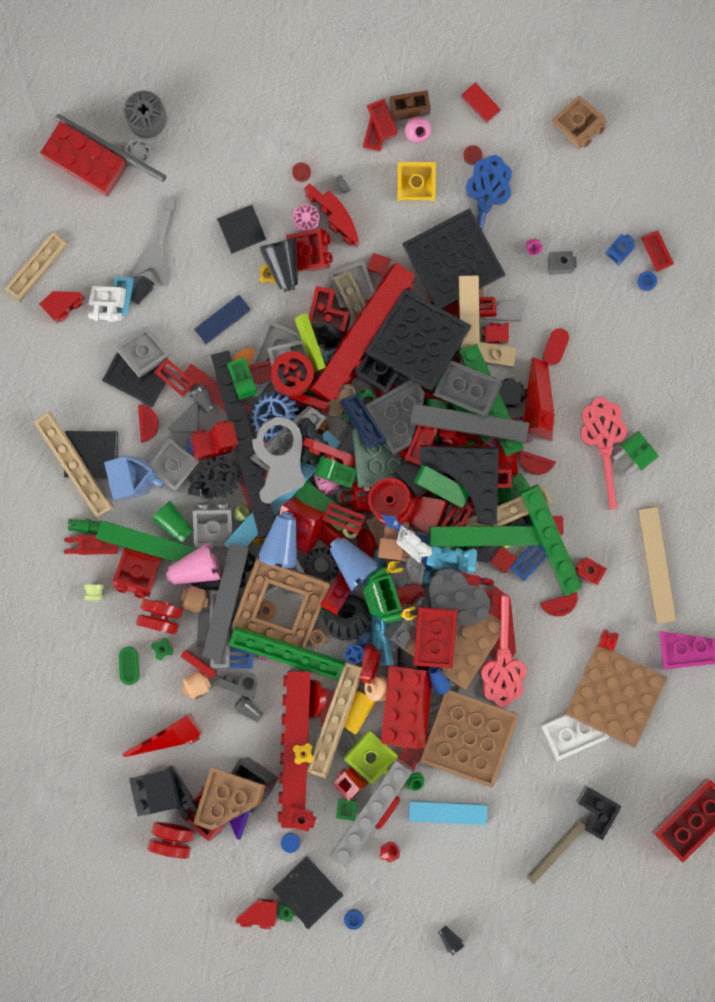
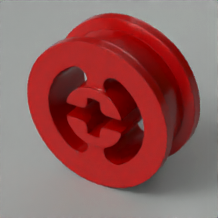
[271,351,314,396]

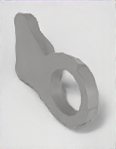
[252,417,305,503]

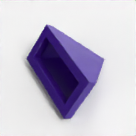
[229,811,250,840]

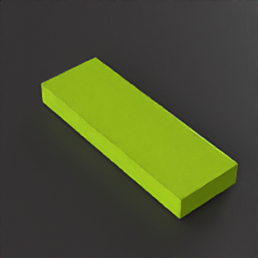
[295,313,326,373]

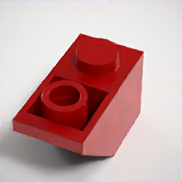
[39,291,85,324]
[236,898,278,929]

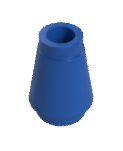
[428,667,451,695]

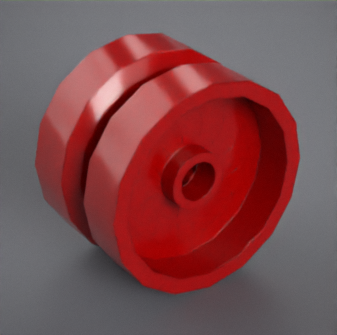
[368,478,415,525]
[136,598,183,635]
[147,822,195,859]

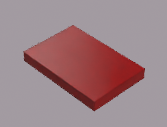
[413,606,458,668]

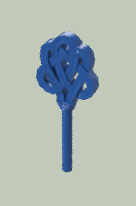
[466,155,512,230]

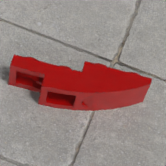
[304,183,359,248]

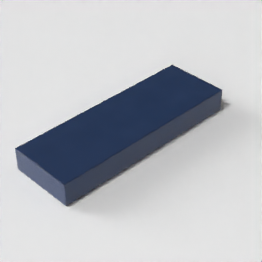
[194,295,251,345]
[340,394,387,449]

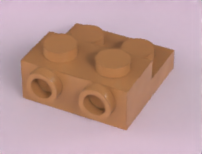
[551,95,607,149]

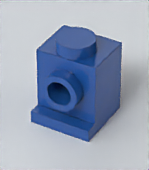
[605,234,636,266]

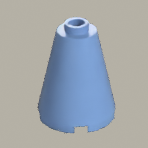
[258,512,297,568]
[330,537,382,592]

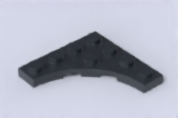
[420,445,499,525]

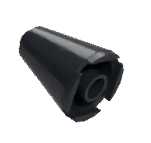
[260,238,298,292]

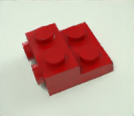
[286,229,333,272]
[113,547,161,599]

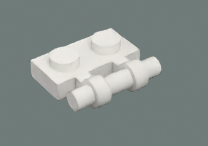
[88,286,126,322]

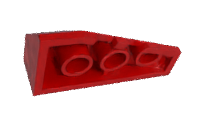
[523,357,555,441]
[122,713,202,758]

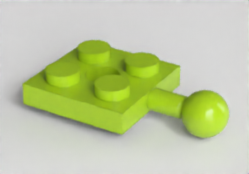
[343,730,406,789]

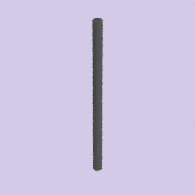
[55,114,167,182]

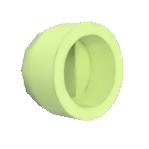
[233,505,250,522]

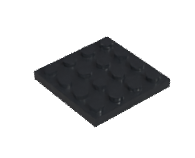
[402,208,506,309]
[365,289,471,391]

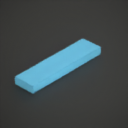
[409,801,487,825]

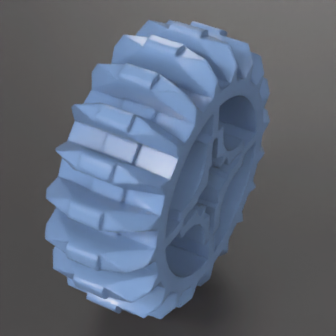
[250,391,300,442]

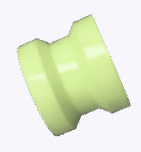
[84,585,104,600]

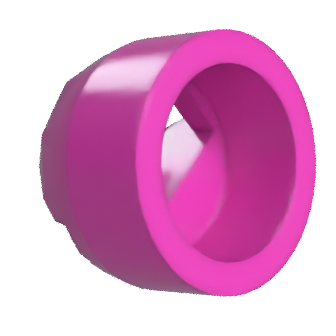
[526,238,542,255]

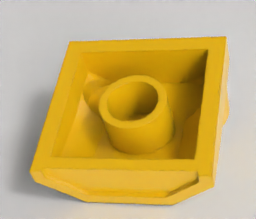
[397,161,436,201]

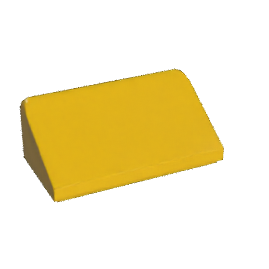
[344,690,376,734]

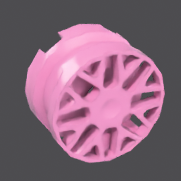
[293,204,320,232]

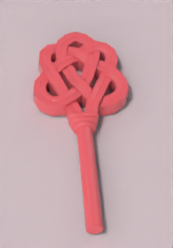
[581,397,627,510]
[480,595,527,707]

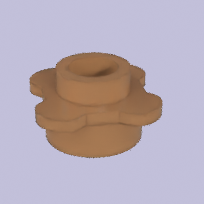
[309,626,329,649]

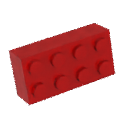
[40,121,128,197]
[381,665,432,749]
[652,778,715,863]

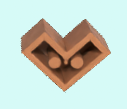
[378,522,414,562]

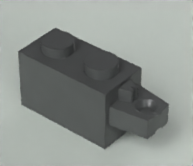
[382,596,431,650]

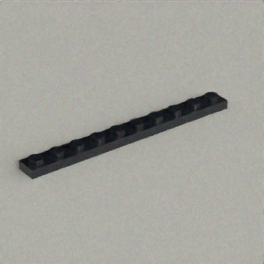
[211,350,275,538]

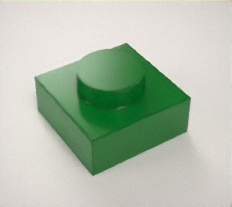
[336,798,358,821]

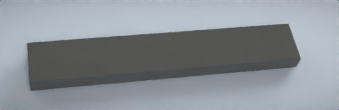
[410,404,529,443]
[202,543,249,661]

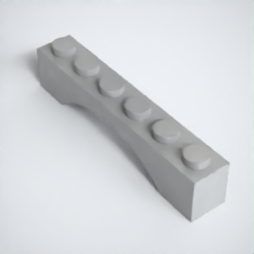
[330,757,413,868]

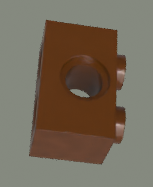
[390,90,431,121]

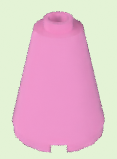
[166,543,222,585]

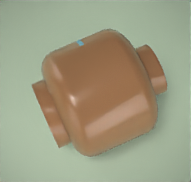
[179,585,209,613]

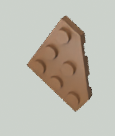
[193,767,266,830]

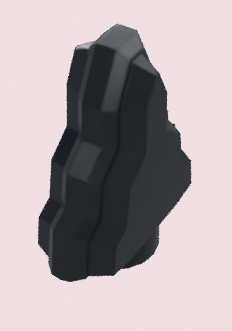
[299,418,329,465]

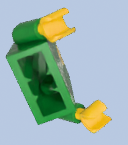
[363,561,418,623]

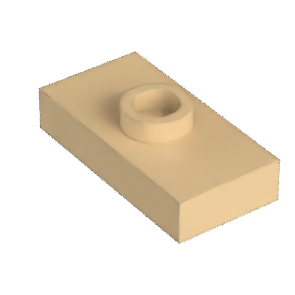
[480,342,516,368]

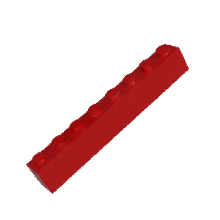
[309,262,415,402]
[278,671,311,828]

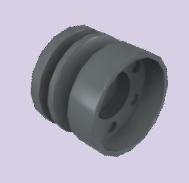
[124,90,167,138]

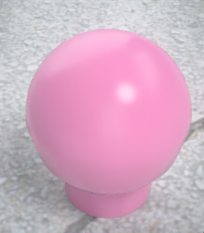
[405,116,431,143]

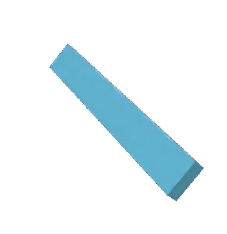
[224,431,341,549]

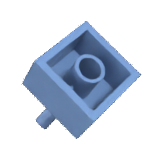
[104,456,164,500]

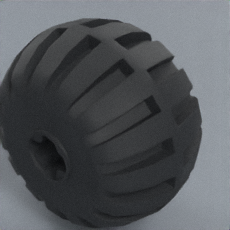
[324,594,372,641]

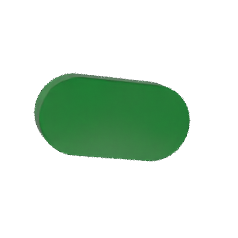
[119,646,140,685]

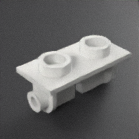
[396,526,432,563]

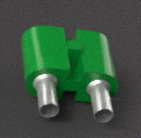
[612,431,659,476]

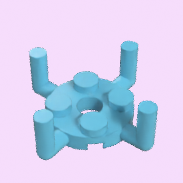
[422,546,477,587]

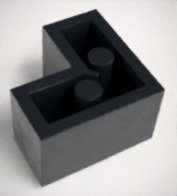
[576,785,622,841]

